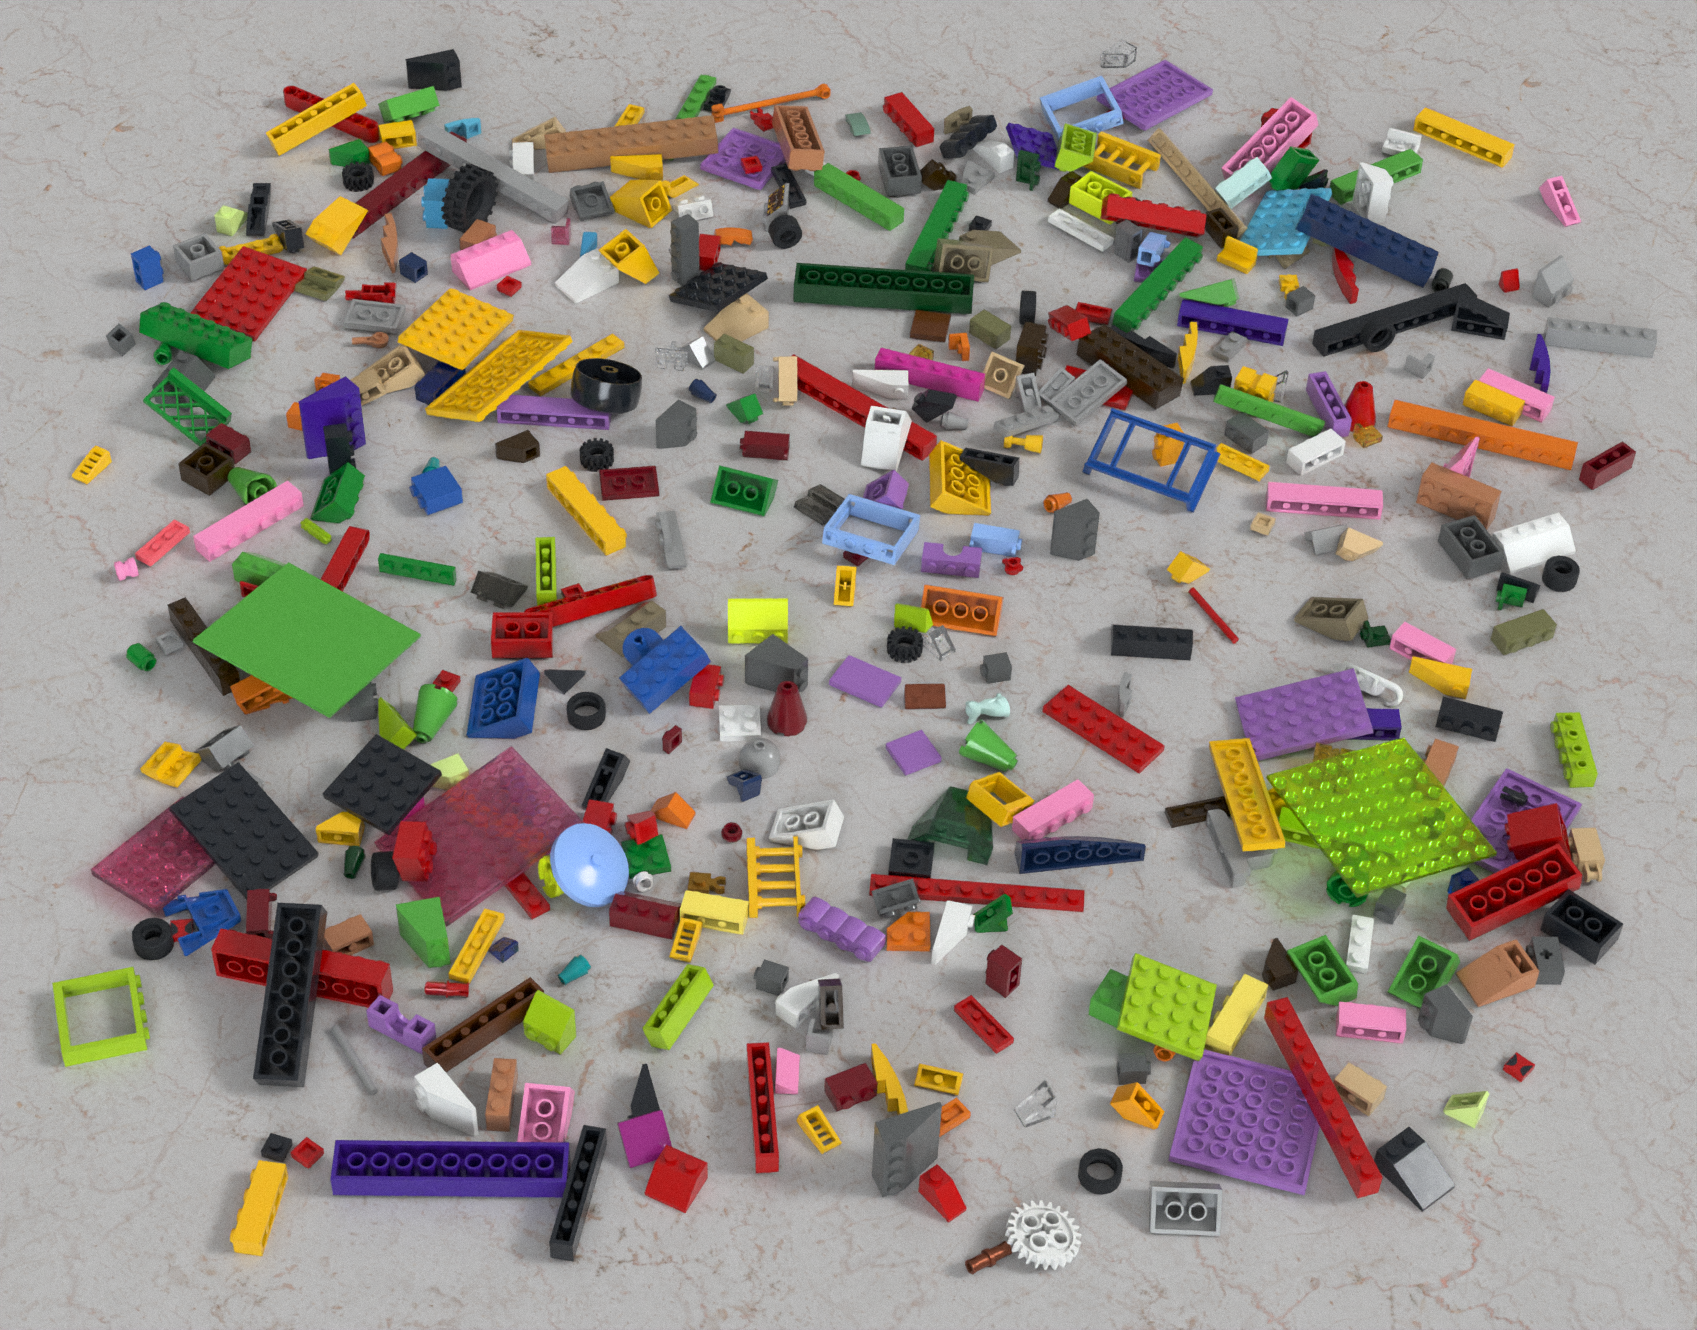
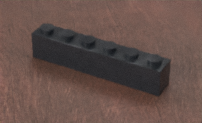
[549,1125,607,1262]

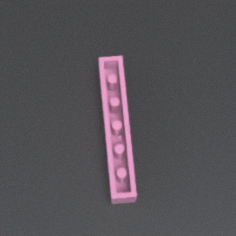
[193,481,304,562]
[1266,482,1383,520]

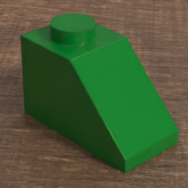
[329,139,370,167]
[726,393,763,424]

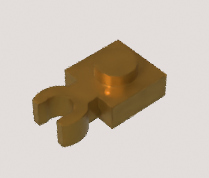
[688,872,726,894]

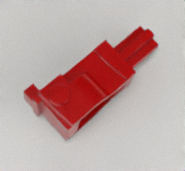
[345,282,397,304]

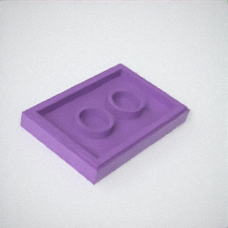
[829,655,902,708]

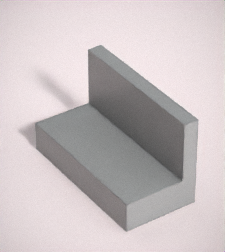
[1304,524,1347,555]

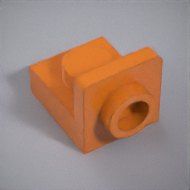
[948,333,970,361]
[314,373,340,392]

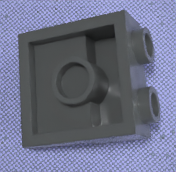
[569,181,614,221]

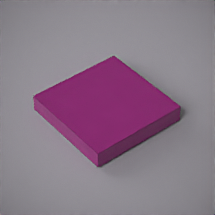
[617,1109,672,1168]

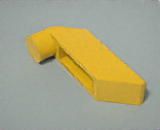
[661,175,699,198]

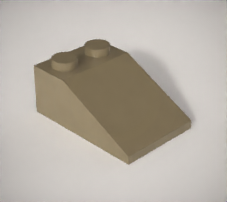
[959,230,1021,266]
[933,238,994,282]
[1294,597,1369,641]

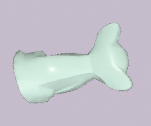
[965,693,1010,725]

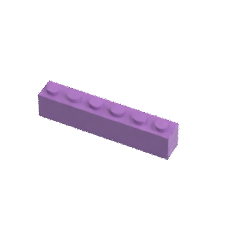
[497,395,612,430]

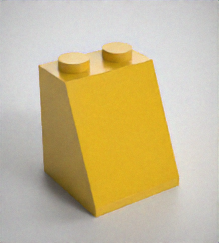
[610,180,672,228]
[598,229,659,284]

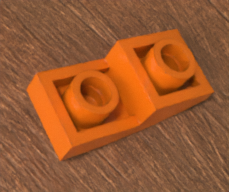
[714,227,753,246]

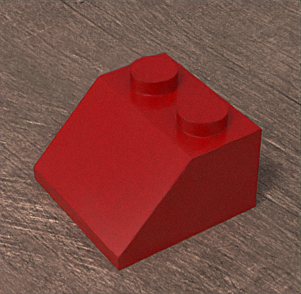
[644,1145,708,1213]

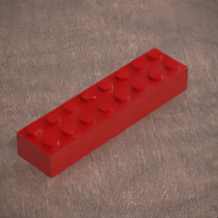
[211,928,393,1008]

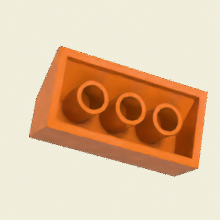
[921,585,1004,636]

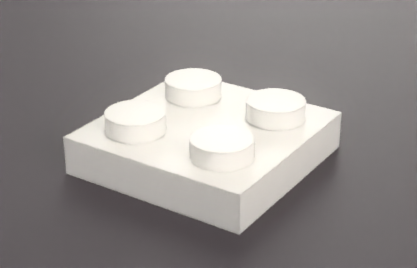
[719,705,761,741]

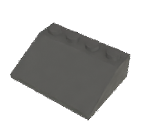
[872,1102,942,1197]

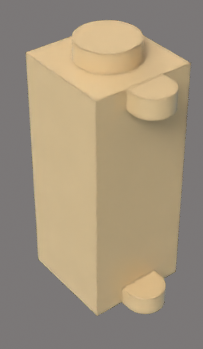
[773,356,797,406]

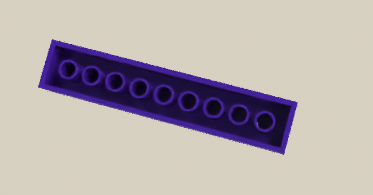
[330,1140,570,1198]

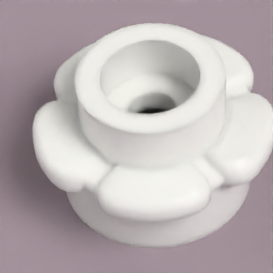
[633,871,653,892]

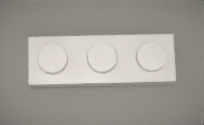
[1346,915,1374,974]

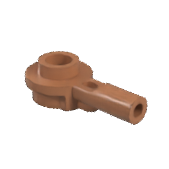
[352,332,389,348]

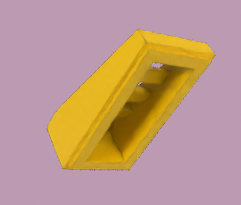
[72,445,112,484]
[669,917,703,963]
[796,1105,842,1154]

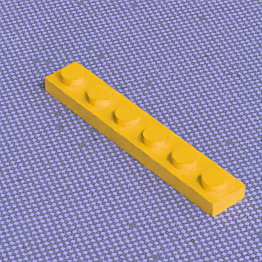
[528,333,625,397]

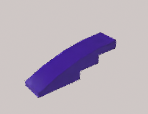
[1529,334,1551,393]

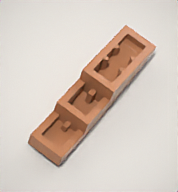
[381,213,399,273]

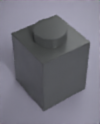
[1285,286,1315,317]
[106,324,136,356]
[980,652,1012,684]
[1373,885,1407,924]
[754,959,789,996]
[1116,1052,1151,1085]

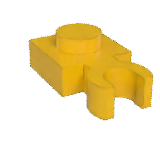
[1278,274,1299,299]

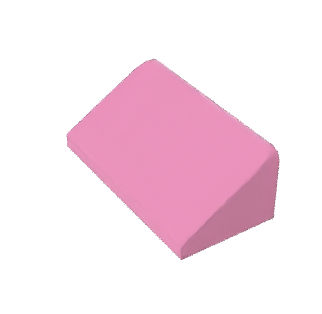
[775,1048,800,1094]

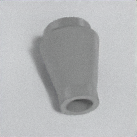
[940,411,969,429]

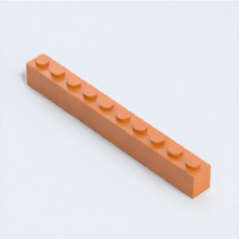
[1387,400,1578,470]

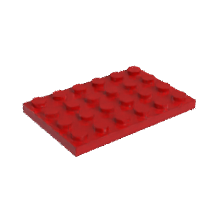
[190,246,307,342]

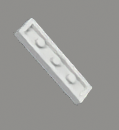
[1048,209,1114,252]

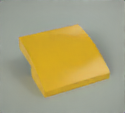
[140,741,202,788]

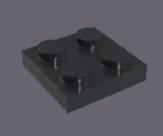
[888,838,935,878]

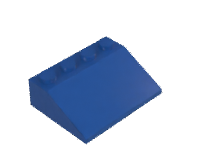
[466,658,540,739]

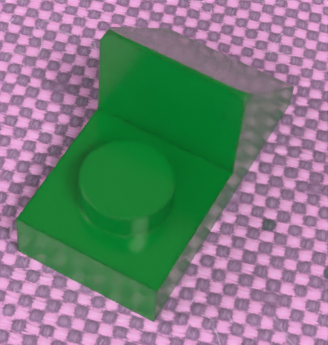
[973,894,1013,933]

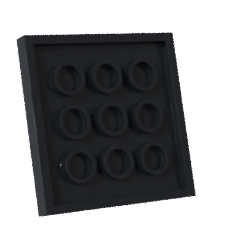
[669,262,768,312]
[322,734,442,836]

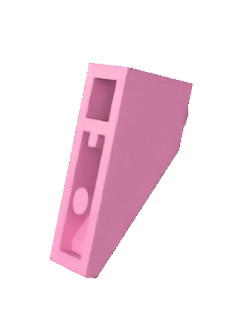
[1539,176,1581,227]

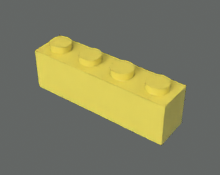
[1204,974,1268,1056]

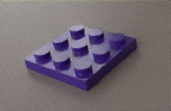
[1006,123,1058,170]

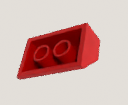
[491,612,553,658]

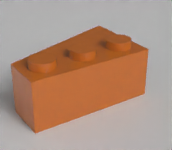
[230,675,292,715]

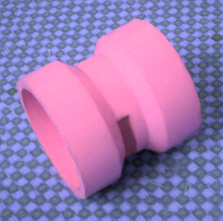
[114,557,139,581]

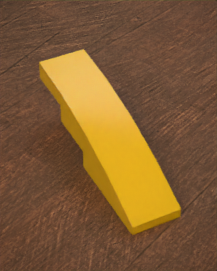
[1177,322,1198,384]
[871,1043,908,1115]

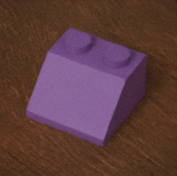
[863,470,909,509]

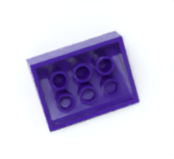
[298,376,366,459]

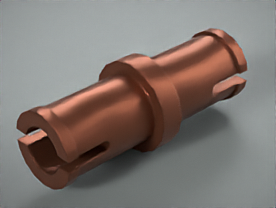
[965,1241,1012,1275]

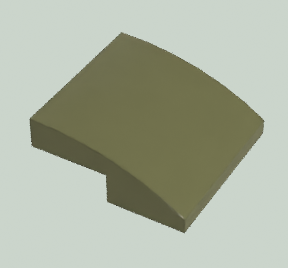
[294,266,345,301]

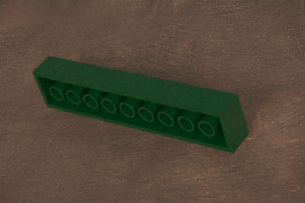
[793,263,974,314]

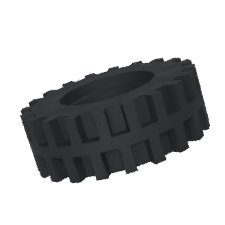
[441,164,498,233]

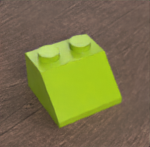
[523,990,576,1055]

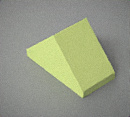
[1443,1091,1489,1128]

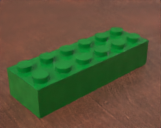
[139,302,252,369]

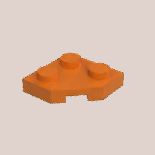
[886,912,930,952]

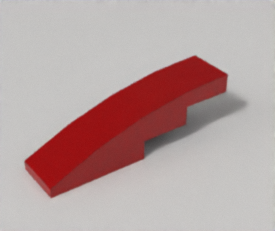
[1332,247,1359,304]

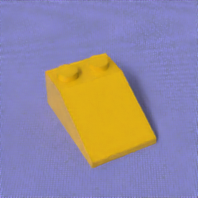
[305,196,368,255]

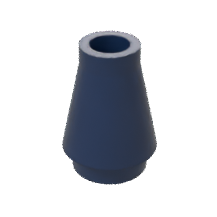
[689,379,717,403]

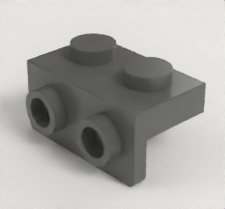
[872,878,921,918]

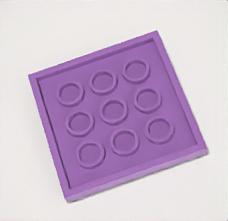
[700,128,785,190]

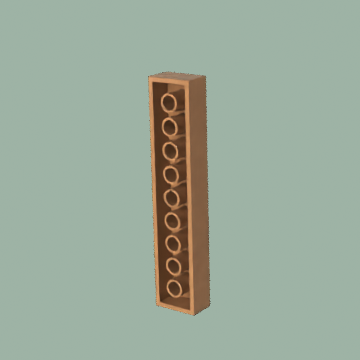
[544,115,719,173]

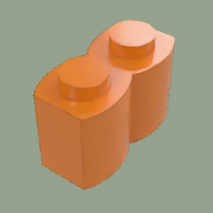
[367,141,403,176]

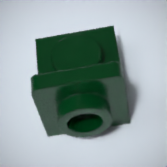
[1360,620,1391,648]

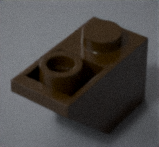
[920,159,957,191]
[495,430,540,463]

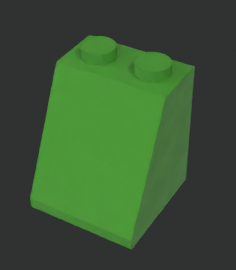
[396,897,451,968]

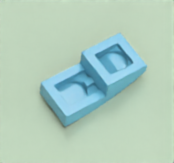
[444,118,481,139]

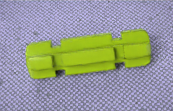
[300,518,332,545]

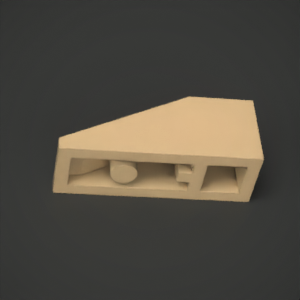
[512,117,566,150]

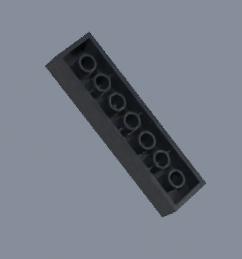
[253,902,328,1087]

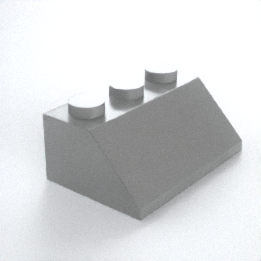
[1148,1181,1223,1236]

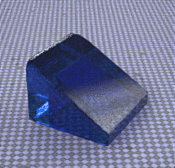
[488,937,519,963]

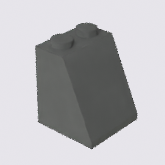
[745,634,808,692]

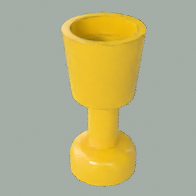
[1004,435,1043,454]

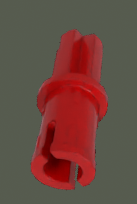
[424,980,469,998]

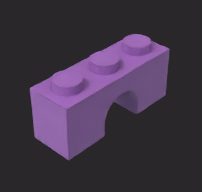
[921,542,982,578]
[366,995,437,1055]

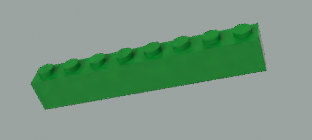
[905,180,969,272]
[1112,237,1203,333]

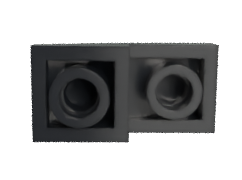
[703,85,731,112]

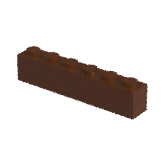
[422,977,544,1072]

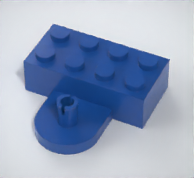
[619,626,711,714]

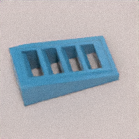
[580,232,597,257]

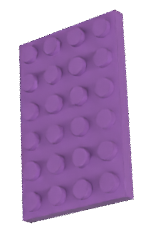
[1096,60,1213,131]
[1235,668,1373,761]
[1451,768,1582,873]

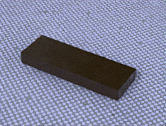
[1164,796,1231,828]

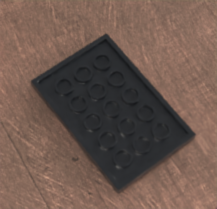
[169,762,319,900]

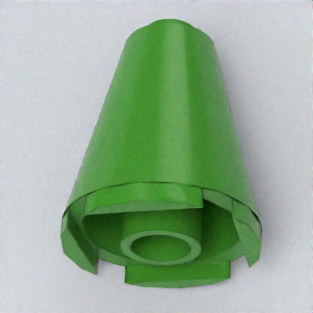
[228,467,277,505]
[413,684,458,743]
[959,720,1018,772]

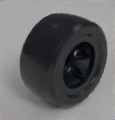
[570,358,642,414]

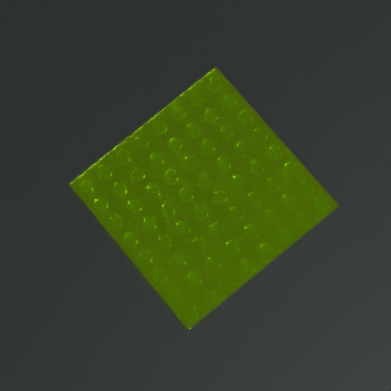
[1266,737,1497,897]

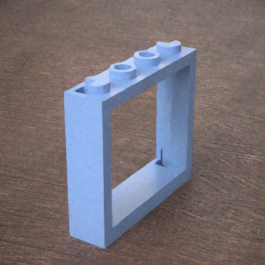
[1040,76,1124,141]
[822,494,921,565]

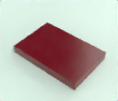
[599,466,659,501]

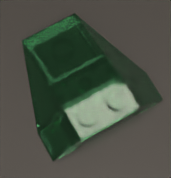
[907,786,993,865]

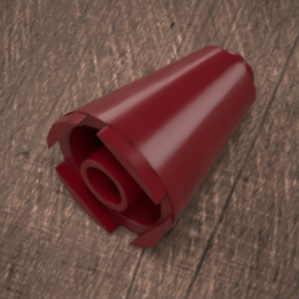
[767,681,807,737]

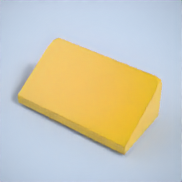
[914,1063,964,1095]

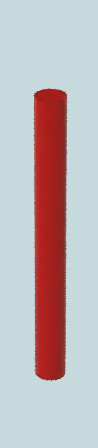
[1188,587,1239,644]

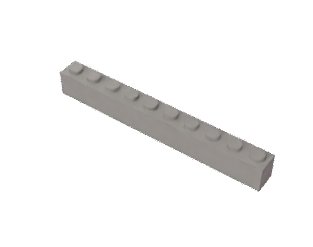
[418,123,569,224]

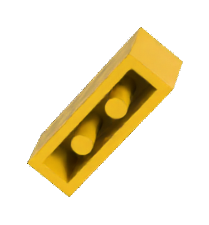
[1462,379,1525,426]

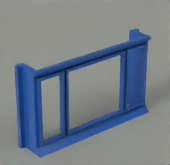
[1082,408,1221,513]

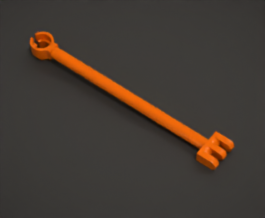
[711,84,831,123]

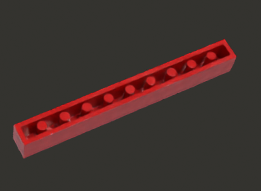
[792,354,937,461]
[1264,997,1383,1199]

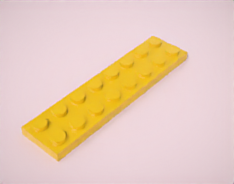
[1209,738,1285,851]

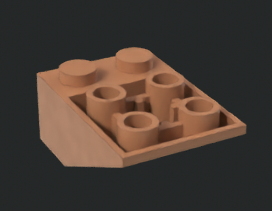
[1455,939,1540,1007]

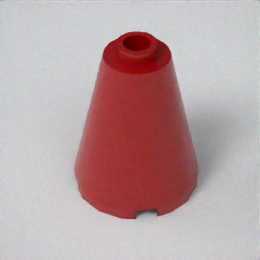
[1344,381,1376,433]

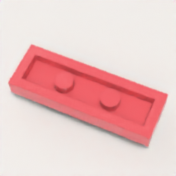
[135,519,190,567]

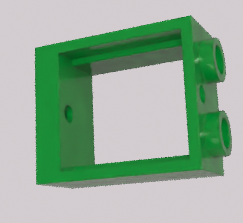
[1269,146,1319,191]

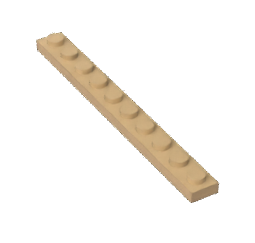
[1148,128,1247,239]

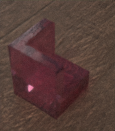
[551,218,571,245]

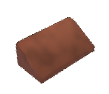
[904,683,946,709]

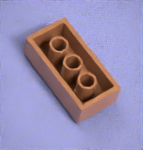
[1416,462,1502,530]

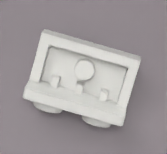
[1382,128,1422,155]
[673,195,713,220]

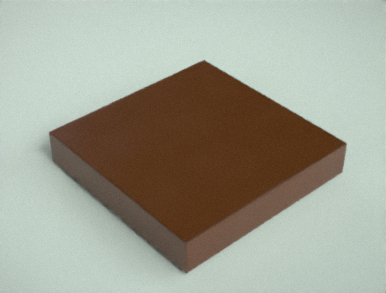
[910,310,951,343]

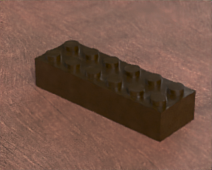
[1076,324,1184,410]

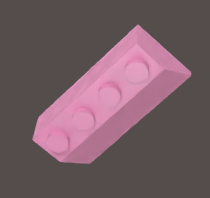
[451,230,531,290]

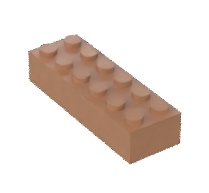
[772,105,825,171]

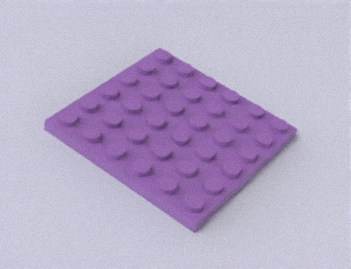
[1168,1050,1320,1195]

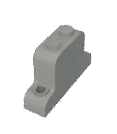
[1206,809,1278,888]

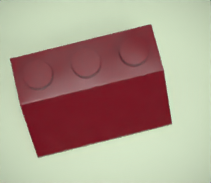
[609,891,682,940]

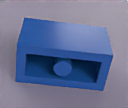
[131,245,164,290]

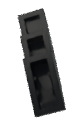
[246,183,271,236]
[1109,325,1177,369]

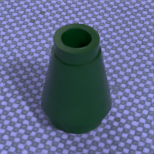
[343,846,366,879]

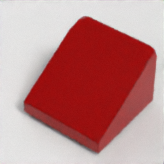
[1498,268,1520,293]
[239,581,259,598]

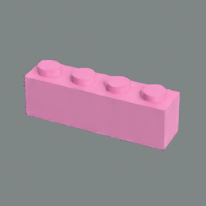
[1479,368,1555,423]
[1012,779,1094,840]

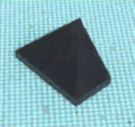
[544,669,586,694]

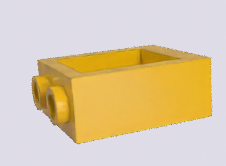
[966,772,1035,827]

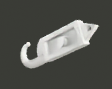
[1329,661,1403,707]

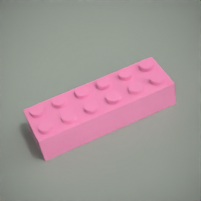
[1222,97,1318,196]

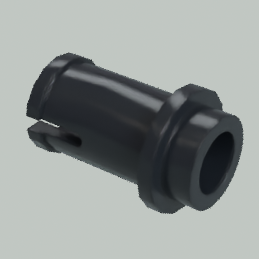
[1500,786,1529,808]

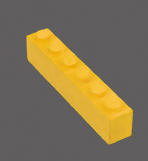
[266,83,367,156]
[1413,107,1515,168]
[546,466,627,556]

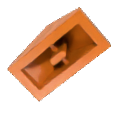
[651,792,696,829]

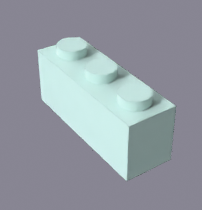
[1215,157,1272,209]

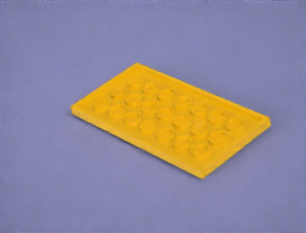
[425,330,573,422]

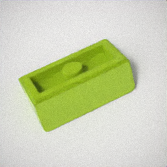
[894,603,933,633]

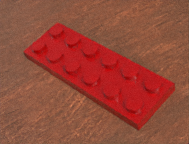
[1042,685,1165,774]

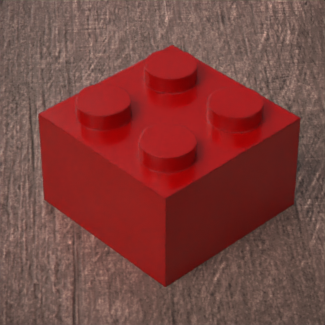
[392,821,437,882]

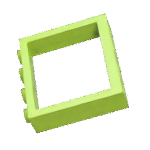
[52,967,150,1067]

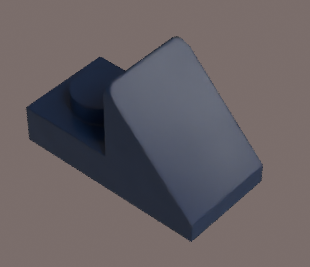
[726,769,762,802]

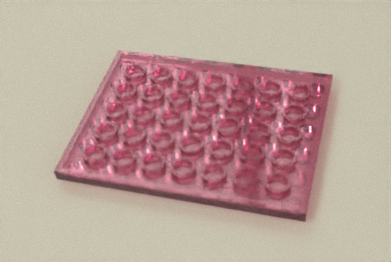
[374,746,584,926]

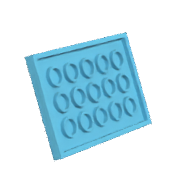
[1240,188,1332,256]

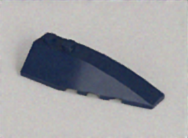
[1015,836,1146,874]

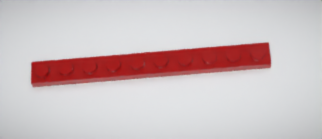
[869,874,1085,912]

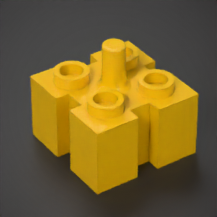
[1234,366,1278,402]

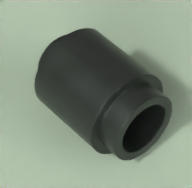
[1432,268,1453,292]

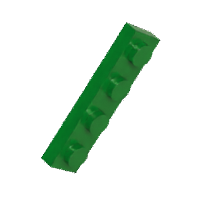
[378,553,457,586]

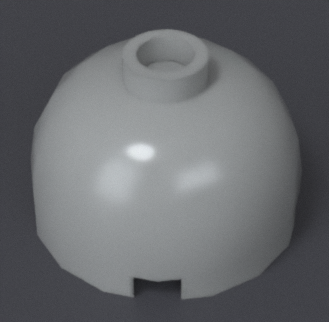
[739,738,780,779]

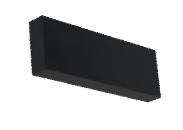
[771,164,807,209]

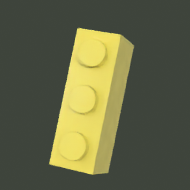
[680,890,749,935]

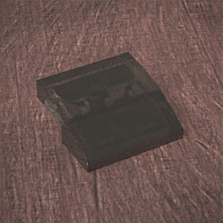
[794,484,845,526]

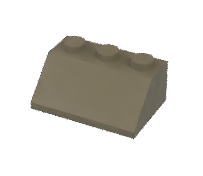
[595,601,666,657]

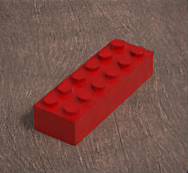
[1446,843,1583,941]

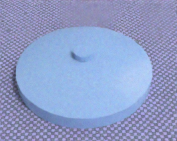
[550,823,629,907]

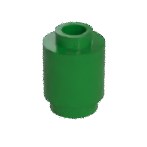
[126,643,157,671]

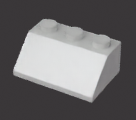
[1352,162,1393,223]

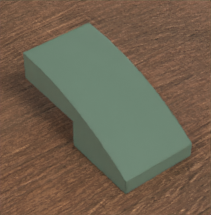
[845,112,871,136]

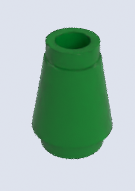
[153,342,172,365]

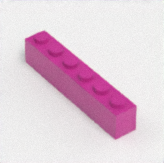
[875,348,985,402]

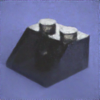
[470,570,528,609]

